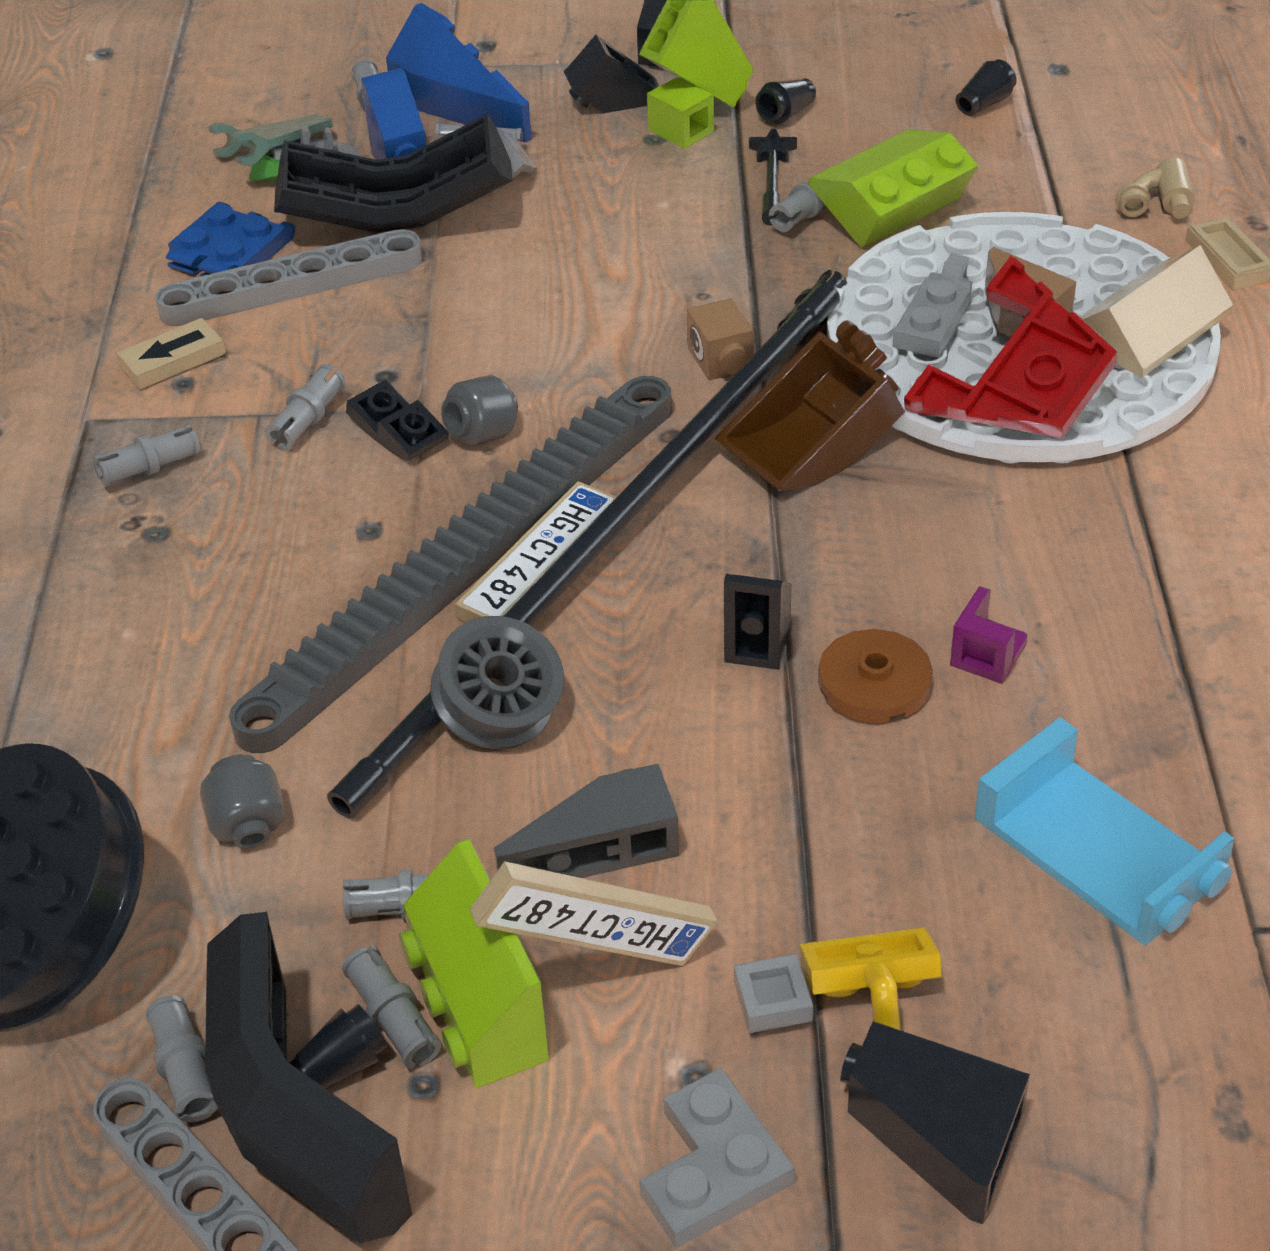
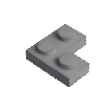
[639,1068,795,1248]

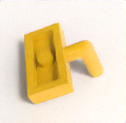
[799,927,942,1030]

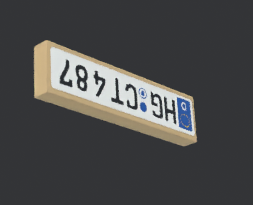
[455,481,616,622]
[470,861,718,966]

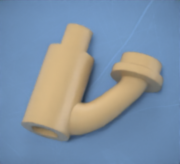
[1115,158,1195,219]

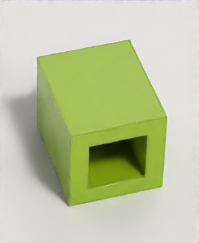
[647,77,714,149]

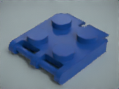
[166,201,295,276]

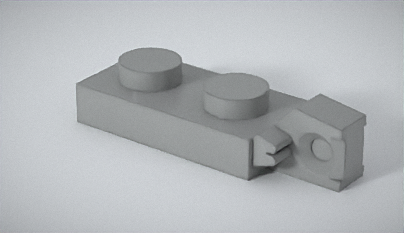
[892,253,973,358]

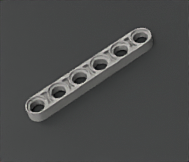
[155,229,422,326]
[93,1078,299,1251]

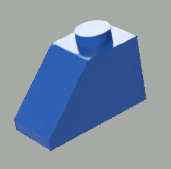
[361,68,426,159]

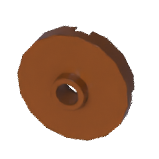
[818,629,933,724]

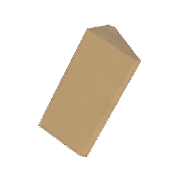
[1080,245,1233,378]

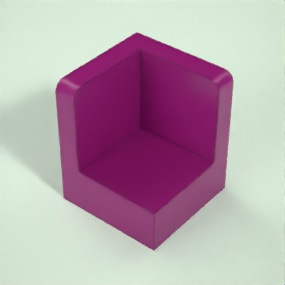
[950,586,1027,684]

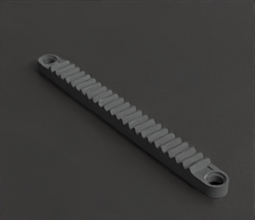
[229,376,671,753]

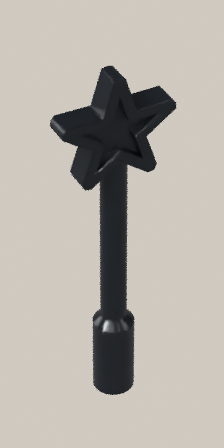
[749,129,797,225]

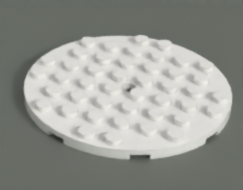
[827,212,1221,464]

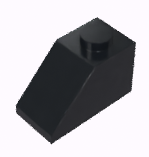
[564,34,659,113]
[724,574,792,670]

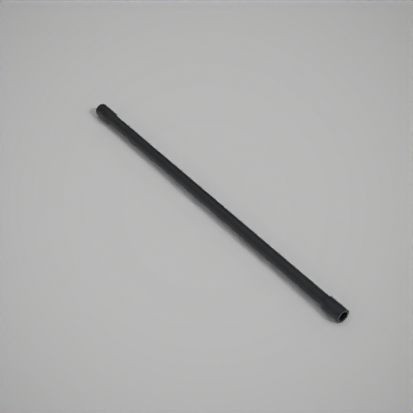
[327,282,840,819]

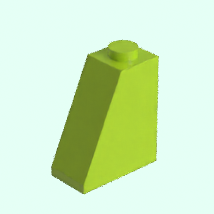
[639,0,754,108]

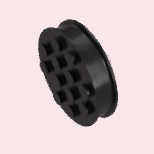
[0,743,144,1032]

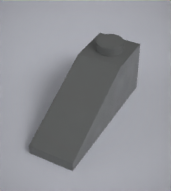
[494,763,679,878]

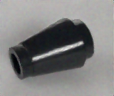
[955,59,1017,116]
[755,78,816,124]
[289,1004,388,1088]

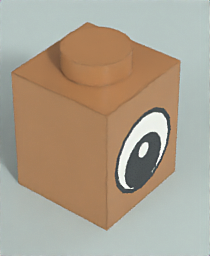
[687,298,754,381]

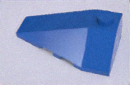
[386,3,532,143]

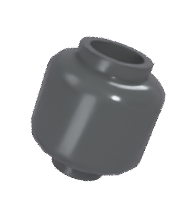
[441,375,518,445]
[200,754,285,848]

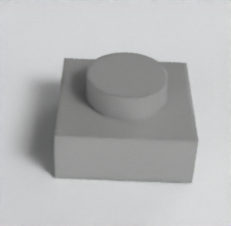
[734,954,813,1033]

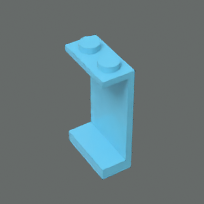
[974,717,1235,946]

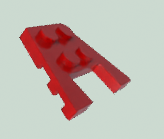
[904,256,1117,438]

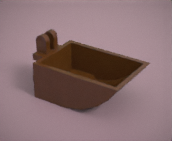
[714,320,905,491]

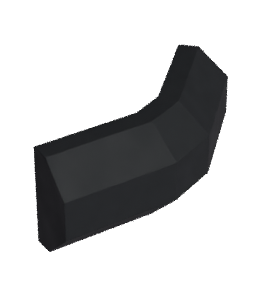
[274,114,513,232]
[205,911,412,1243]

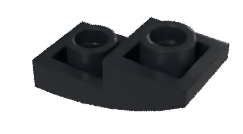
[346,379,449,461]

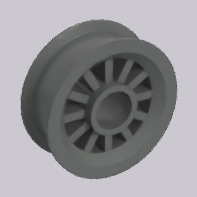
[430,616,564,749]

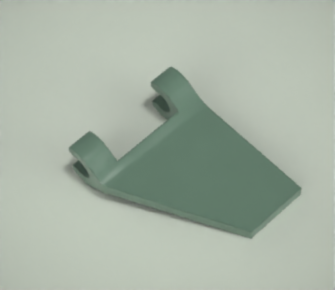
[208,114,333,166]

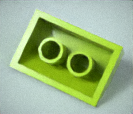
[807,129,979,249]
[398,838,549,1089]

